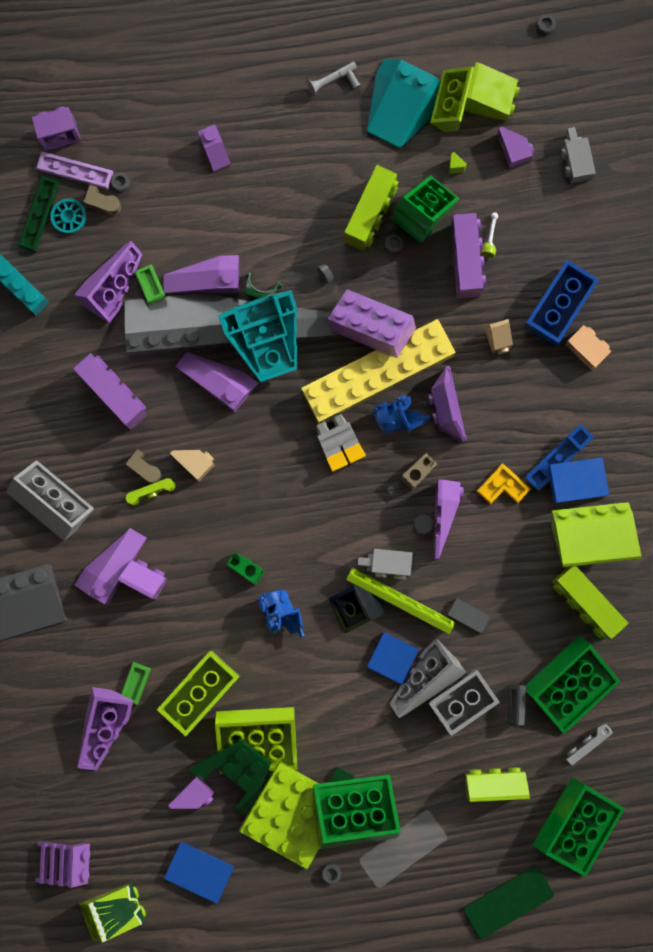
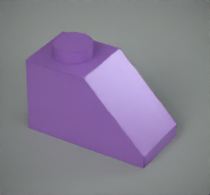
[198,124,231,172]
[497,127,534,168]
[168,777,214,809]

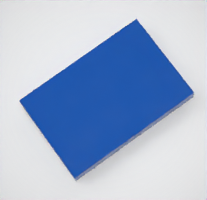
[548,458,609,503]
[164,841,234,904]

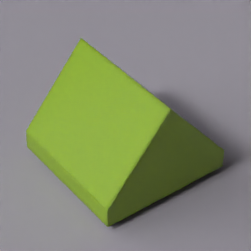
[449,152,467,174]

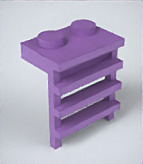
[35,842,90,888]

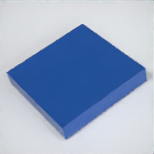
[367,632,419,684]

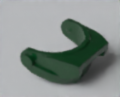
[246,271,282,299]

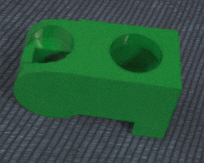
[227,552,265,585]

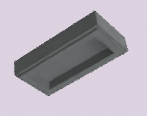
[447,598,490,634]
[508,685,526,725]

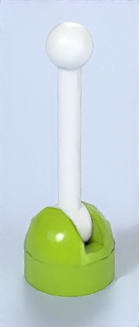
[480,213,498,258]

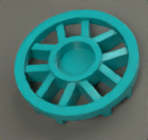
[51,199,86,234]

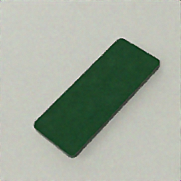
[464,865,554,939]

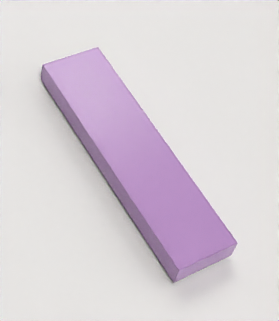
[36,151,114,190]

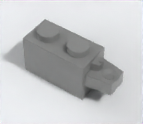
[561,127,596,183]
[357,549,413,580]

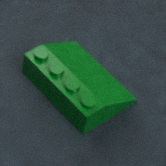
[525,636,620,734]
[313,774,401,849]
[533,777,625,877]

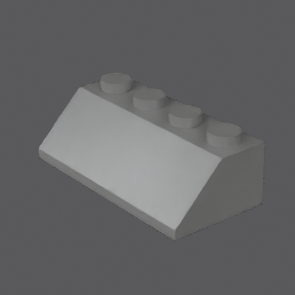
[6,460,94,541]

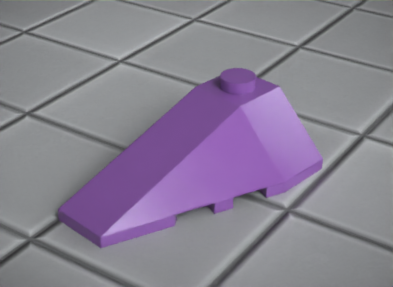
[74,241,143,323]
[75,528,147,605]

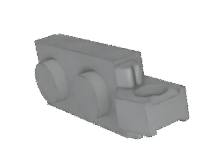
[565,724,613,765]

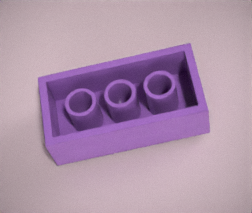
[450,213,486,299]
[328,289,416,358]
[73,353,147,430]

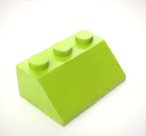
[430,66,474,132]
[465,767,530,802]

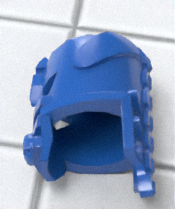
[373,395,431,435]
[258,589,305,637]

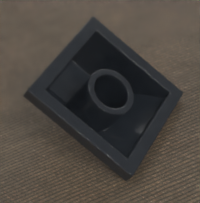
[329,585,385,633]

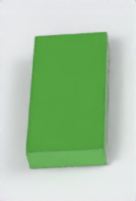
[134,264,166,305]
[121,662,152,705]

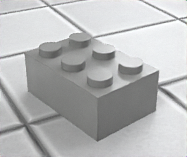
[428,669,500,736]

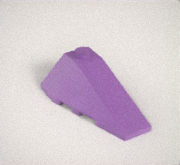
[164,255,239,294]
[175,352,258,413]
[434,480,464,560]
[77,687,133,771]

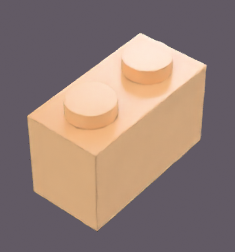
[565,325,611,370]

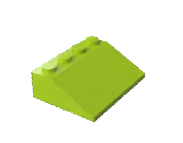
[551,502,641,567]
[215,707,298,774]

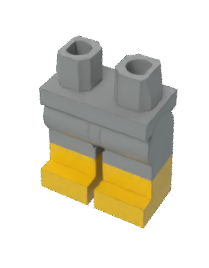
[316,414,366,473]

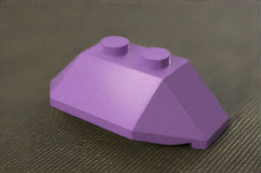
[428,366,467,443]

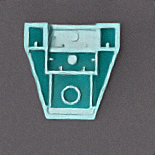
[367,59,440,149]
[218,290,297,382]

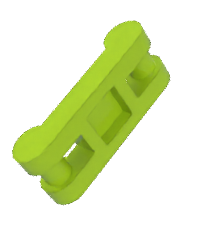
[126,479,176,505]

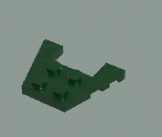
[189,738,271,817]

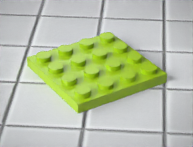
[239,761,320,869]

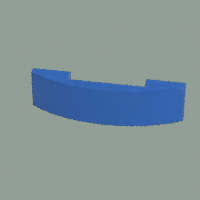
[525,424,594,491]

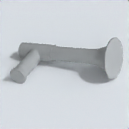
[306,62,361,97]

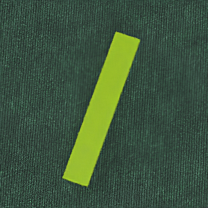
[346,568,455,634]

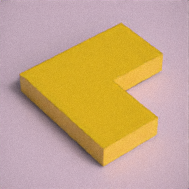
[476,463,531,504]

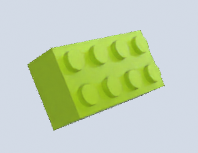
[344,165,399,252]
[551,566,629,639]
[157,650,240,736]

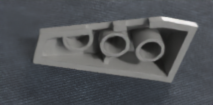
[390,639,466,718]

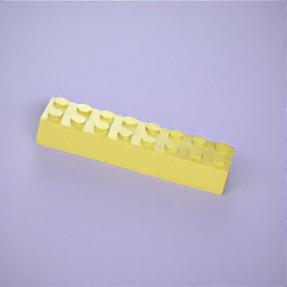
[302,319,456,424]

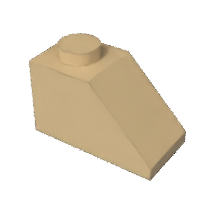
[486,319,513,355]
[170,450,215,481]

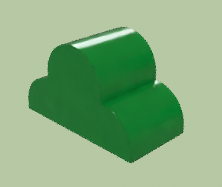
[391,175,460,244]

